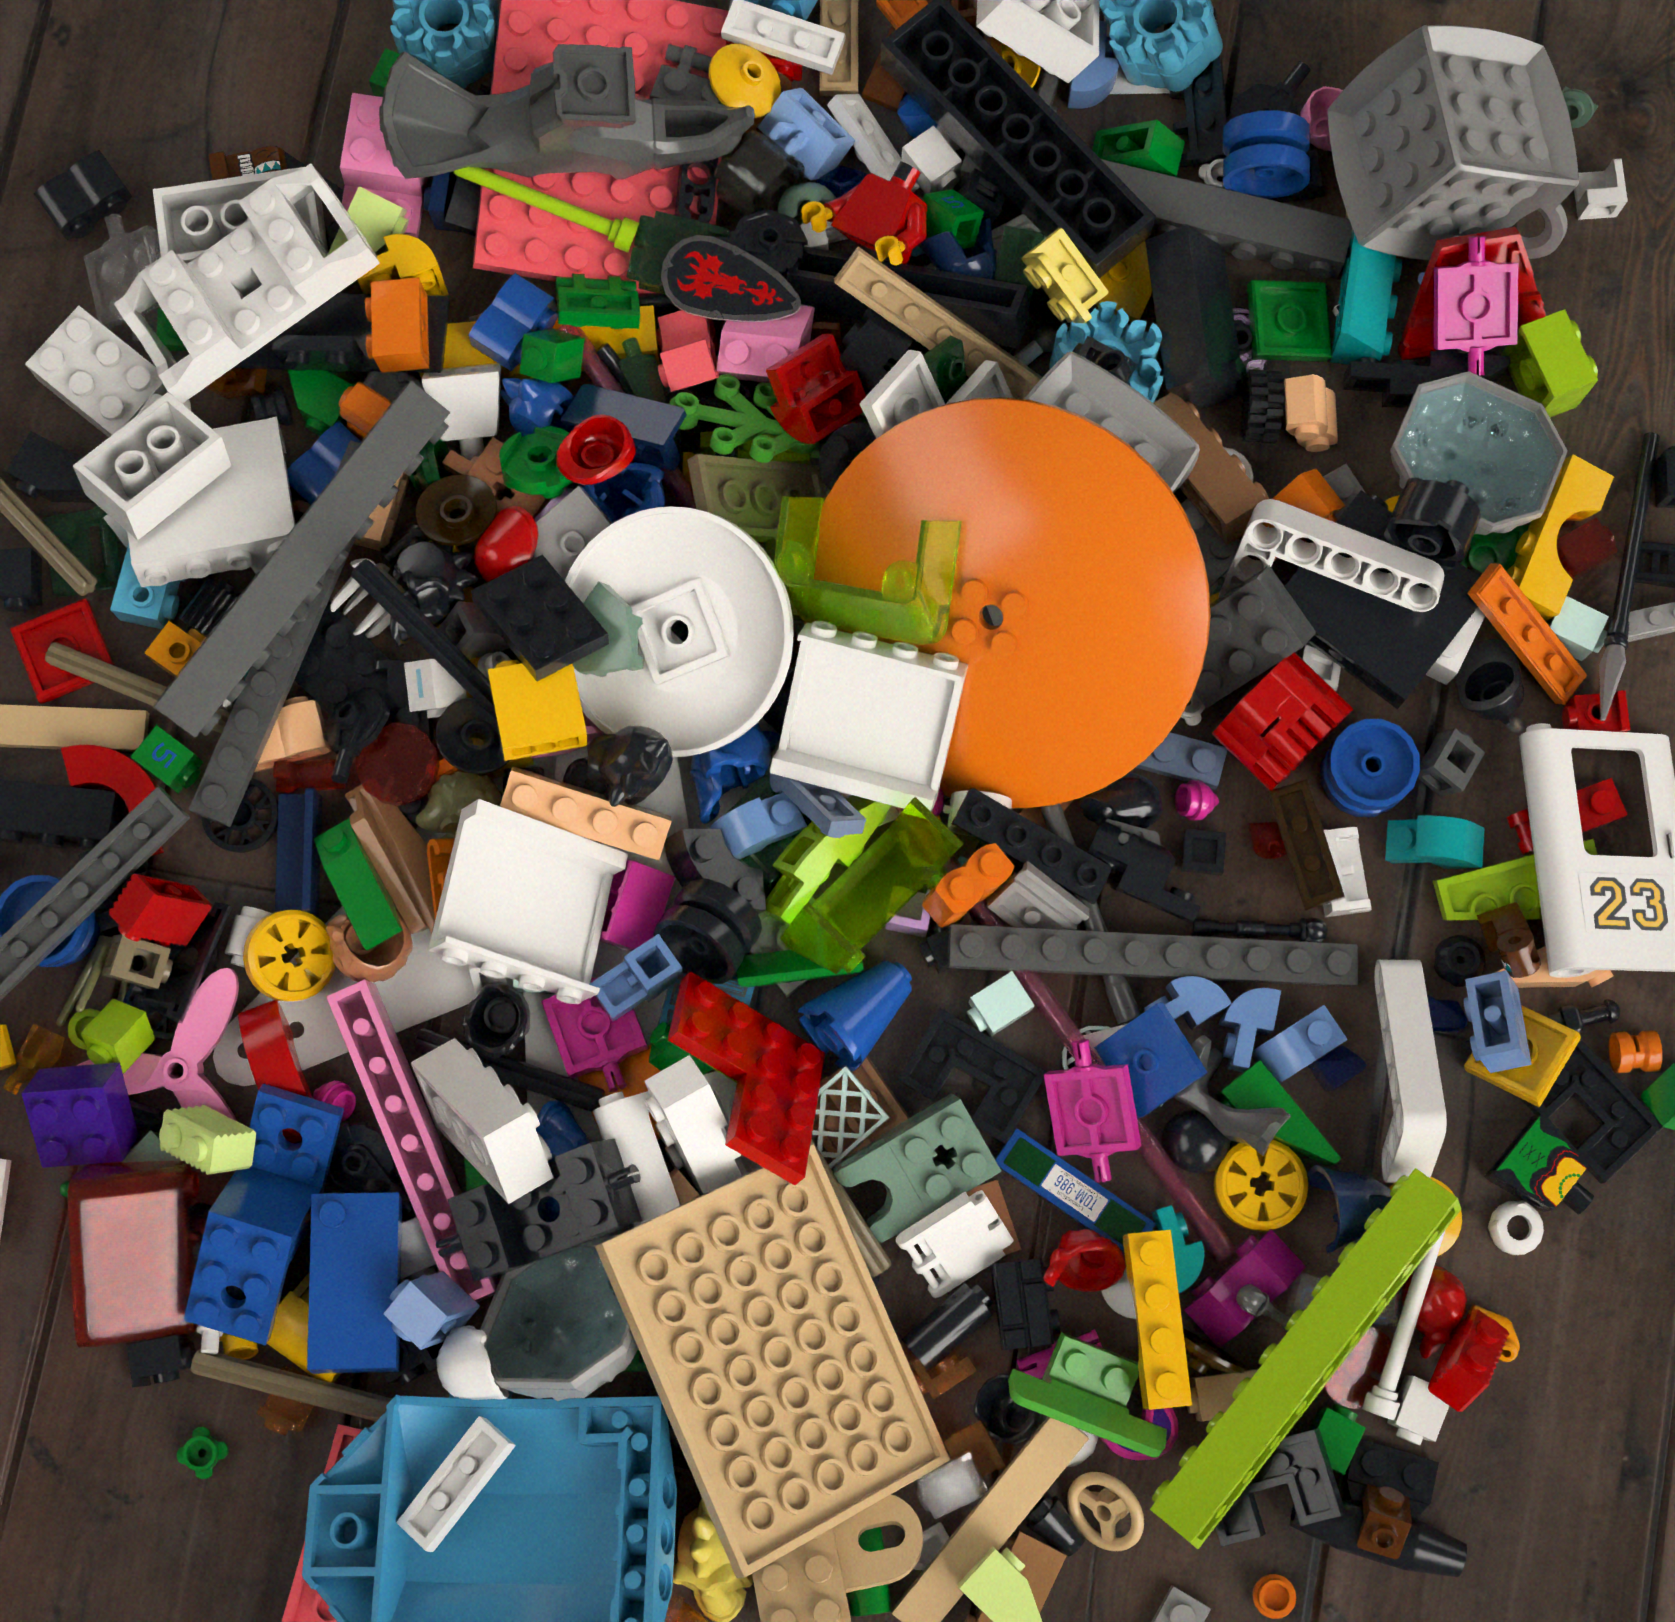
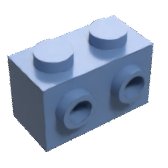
[1464,970,1532,1073]
[383,1271,480,1350]

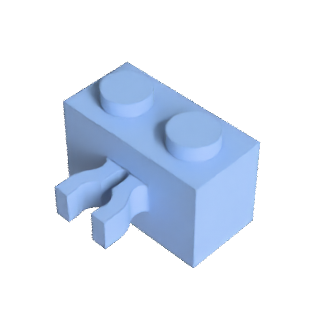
[758,88,855,181]

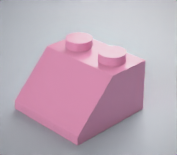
[716,305,815,383]

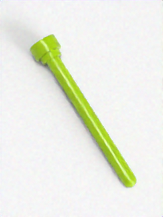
[453,167,639,253]

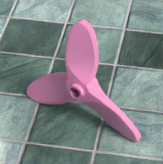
[77,968,239,1121]

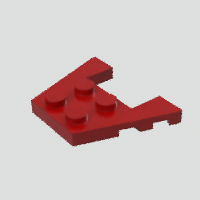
[1398,227,1546,360]

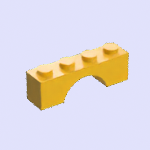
[1507,454,1614,621]
[1123,1230,1192,1410]

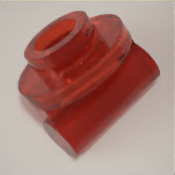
[1248,821,1287,859]

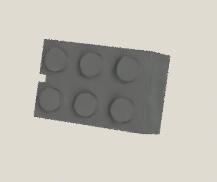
[1194,565,1316,708]

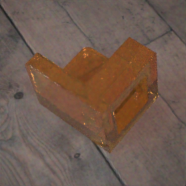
[942,1419,1006,1485]

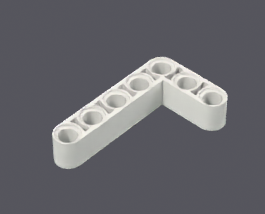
[1219,499,1444,612]
[1374,960,1447,1183]

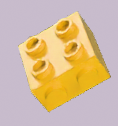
[488,660,587,761]

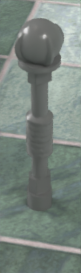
[1236,1284,1292,1332]

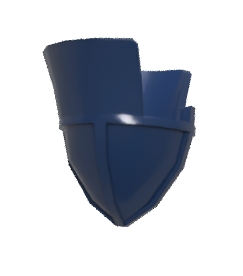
[918,218,997,280]
[1307,1165,1392,1254]

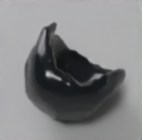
[1079,773,1163,829]
[462,982,531,1059]

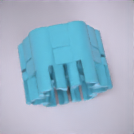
[390,0,499,89]
[1099,0,1223,92]
[1049,301,1163,403]

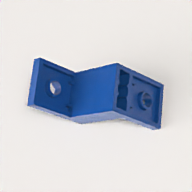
[184,1084,344,1346]

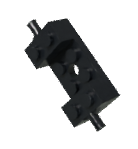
[436,1139,642,1282]

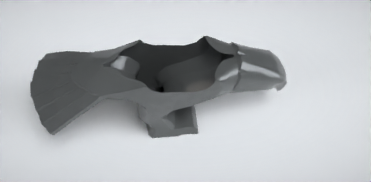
[379,44,755,179]

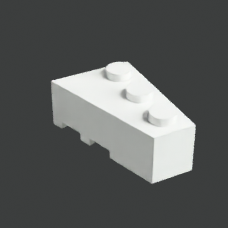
[644,1055,749,1196]

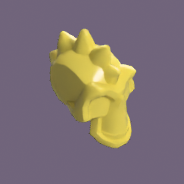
[673,1499,753,1622]

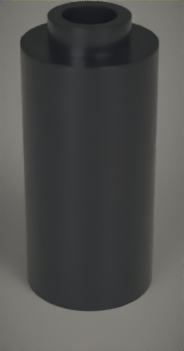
[901,1283,993,1372]

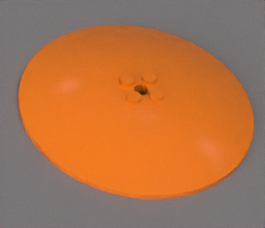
[802,397,1211,808]

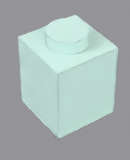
[1546,596,1609,661]
[967,971,1035,1037]

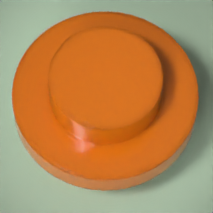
[1252,1574,1296,1619]

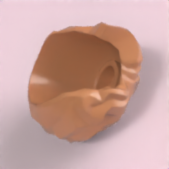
[325,910,413,982]

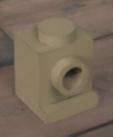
[101,934,173,989]

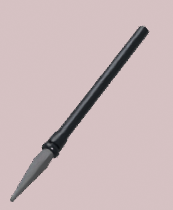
[1599,432,1660,721]

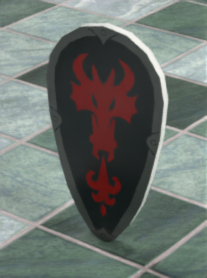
[661,235,801,322]

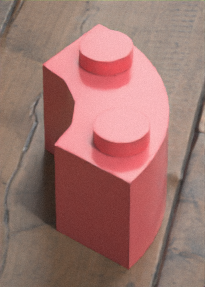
[656,310,721,392]

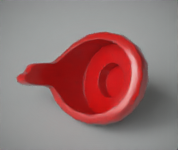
[1043,1229,1126,1292]
[1401,1266,1467,1359]

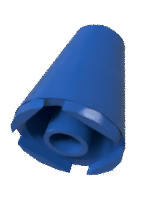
[798,961,912,1072]

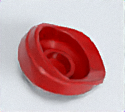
[556,414,636,485]
[474,505,539,582]

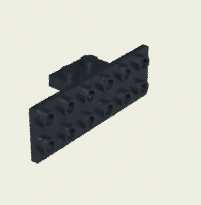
[233,293,450,373]

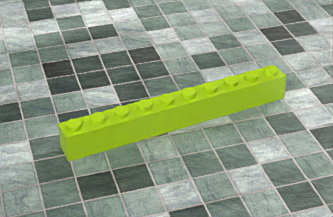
[1150,1168,1461,1549]

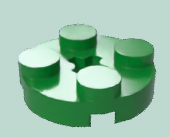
[499,426,573,499]

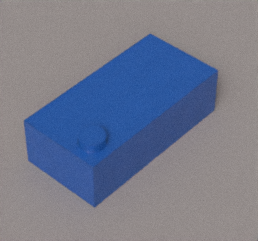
[307,1192,402,1374]

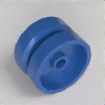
[1223,110,1310,199]
[1320,719,1420,817]
[0,875,100,967]

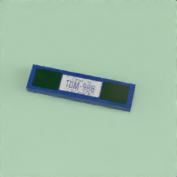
[995,1128,1156,1254]

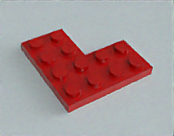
[668,971,825,1185]

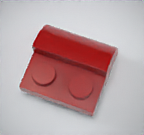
[766,334,866,444]

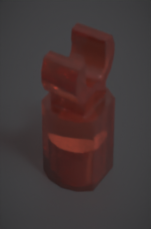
[273,759,347,793]

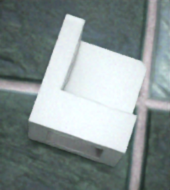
[1574,159,1628,220]

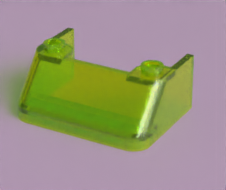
[774,496,962,645]
[779,797,964,974]

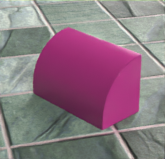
[599,860,675,951]

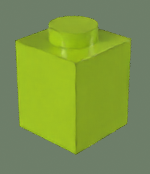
[81,999,155,1074]

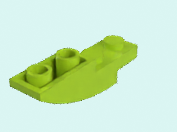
[764,795,892,926]

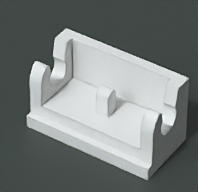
[1323,827,1372,917]

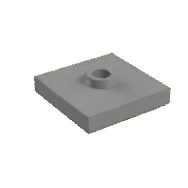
[533,486,612,581]

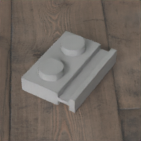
[987,861,1089,930]

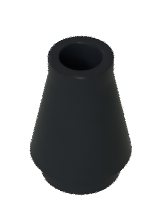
[1025,1491,1086,1556]

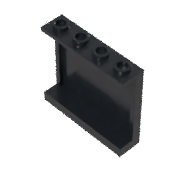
[1284,490,1482,709]

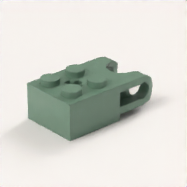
[833,1093,1002,1242]

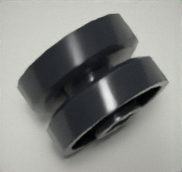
[653,878,762,984]

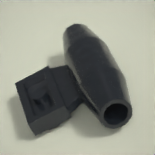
[1290,1439,1467,1577]

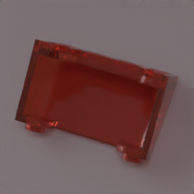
[68,1160,199,1348]

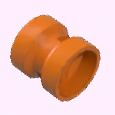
[1608,1030,1662,1073]

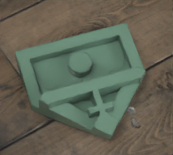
[573,581,643,677]

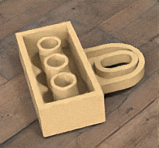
[752,1495,923,1622]

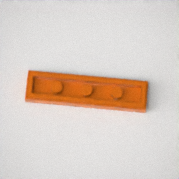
[1467,563,1587,705]

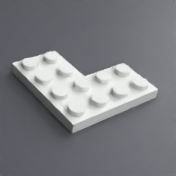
[860,350,1013,439]

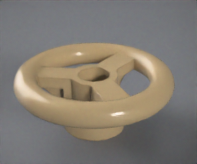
[1067,1472,1144,1551]

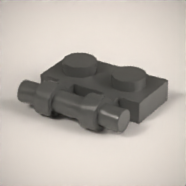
[650,44,723,105]

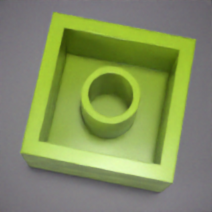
[1501,309,1598,418]

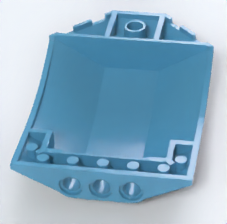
[302,1395,677,1622]

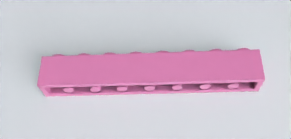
[326,979,499,1302]

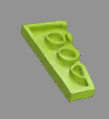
[1433,839,1597,920]

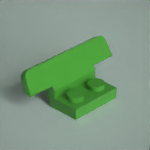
[1008,1332,1167,1458]

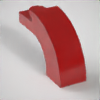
[61,745,164,856]
[238,1000,314,1143]

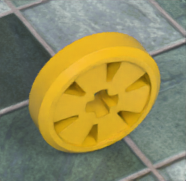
[243,910,336,1002]
[1214,1139,1308,1231]

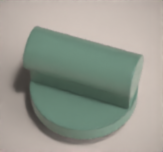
[1562,86,1598,128]

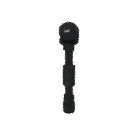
[1193,918,1328,943]

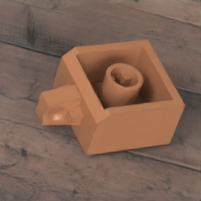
[442,437,551,519]

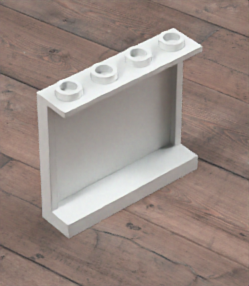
[127,417,296,588]
[770,621,969,815]
[428,799,628,1004]

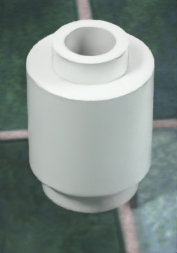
[225,906,272,968]

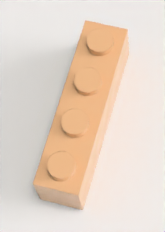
[500,766,672,861]

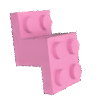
[340,93,428,238]

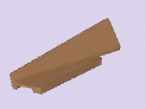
[345,779,435,934]

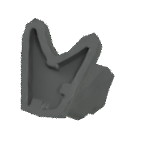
[1174,1035,1291,1156]

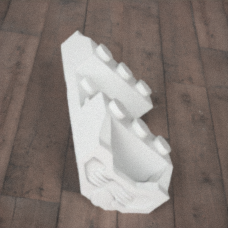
[114,163,380,404]

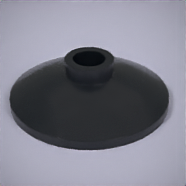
[436,697,510,774]

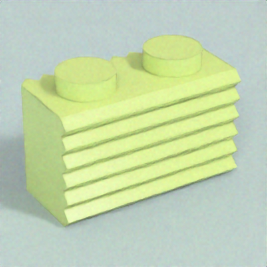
[159,1104,256,1175]

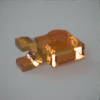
[3,1023,65,1095]

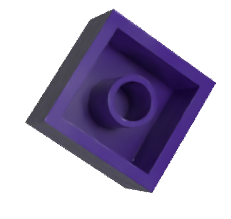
[21,1062,139,1168]

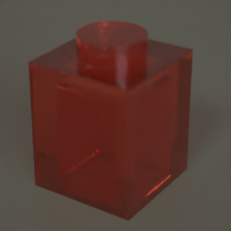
[1556,517,1618,582]

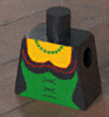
[1484,1113,1594,1215]

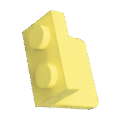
[1021,228,1109,323]

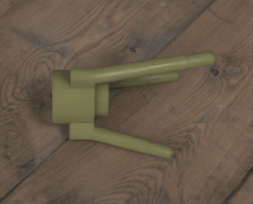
[56,936,136,1026]

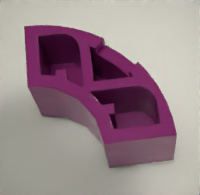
[1184,1229,1306,1348]

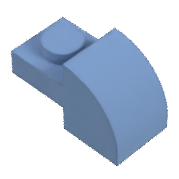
[1067,21,1119,109]
[709,792,807,860]
[589,934,682,1022]
[1144,976,1232,1029]
[1218,988,1281,1072]
[1252,1005,1348,1083]

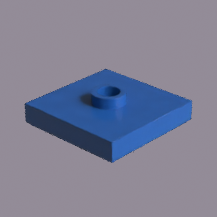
[1094,1002,1208,1118]

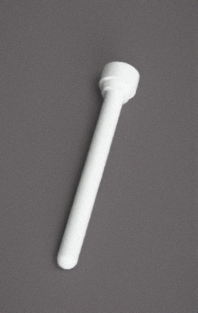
[1362,1231,1445,1420]

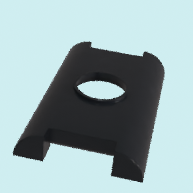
[122,902,233,1023]

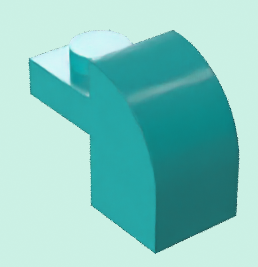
[1385,815,1485,869]
[1151,1205,1204,1293]

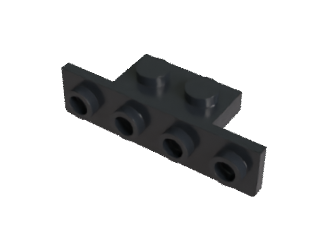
[951,788,1112,904]

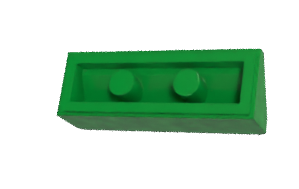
[737,942,864,988]

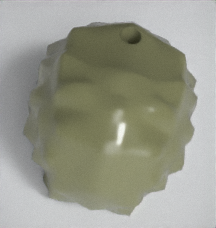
[415,771,503,838]

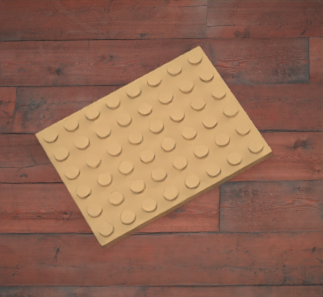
[595,1144,950,1578]

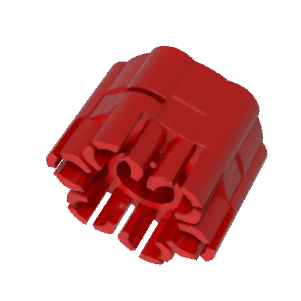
[1212,652,1354,792]

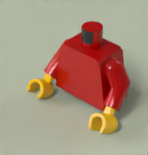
[801,161,927,265]

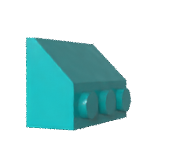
[1330,231,1402,365]

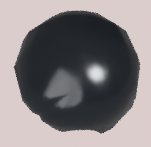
[1161,1110,1231,1174]
[974,1373,1042,1445]

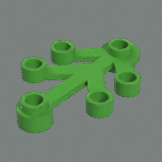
[669,374,822,463]

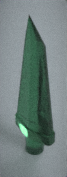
[618,337,677,445]

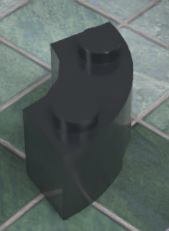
[664,828,766,914]

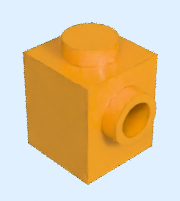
[145,621,206,677]

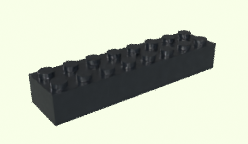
[880,0,1156,279]

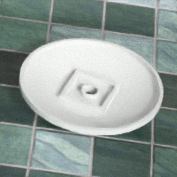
[565,506,794,757]

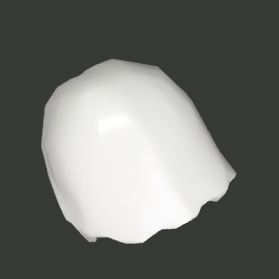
[436,1325,509,1400]

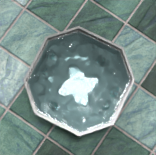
[1390,371,1568,535]
[480,1235,638,1402]

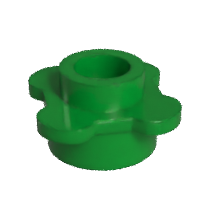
[177,1427,229,1479]

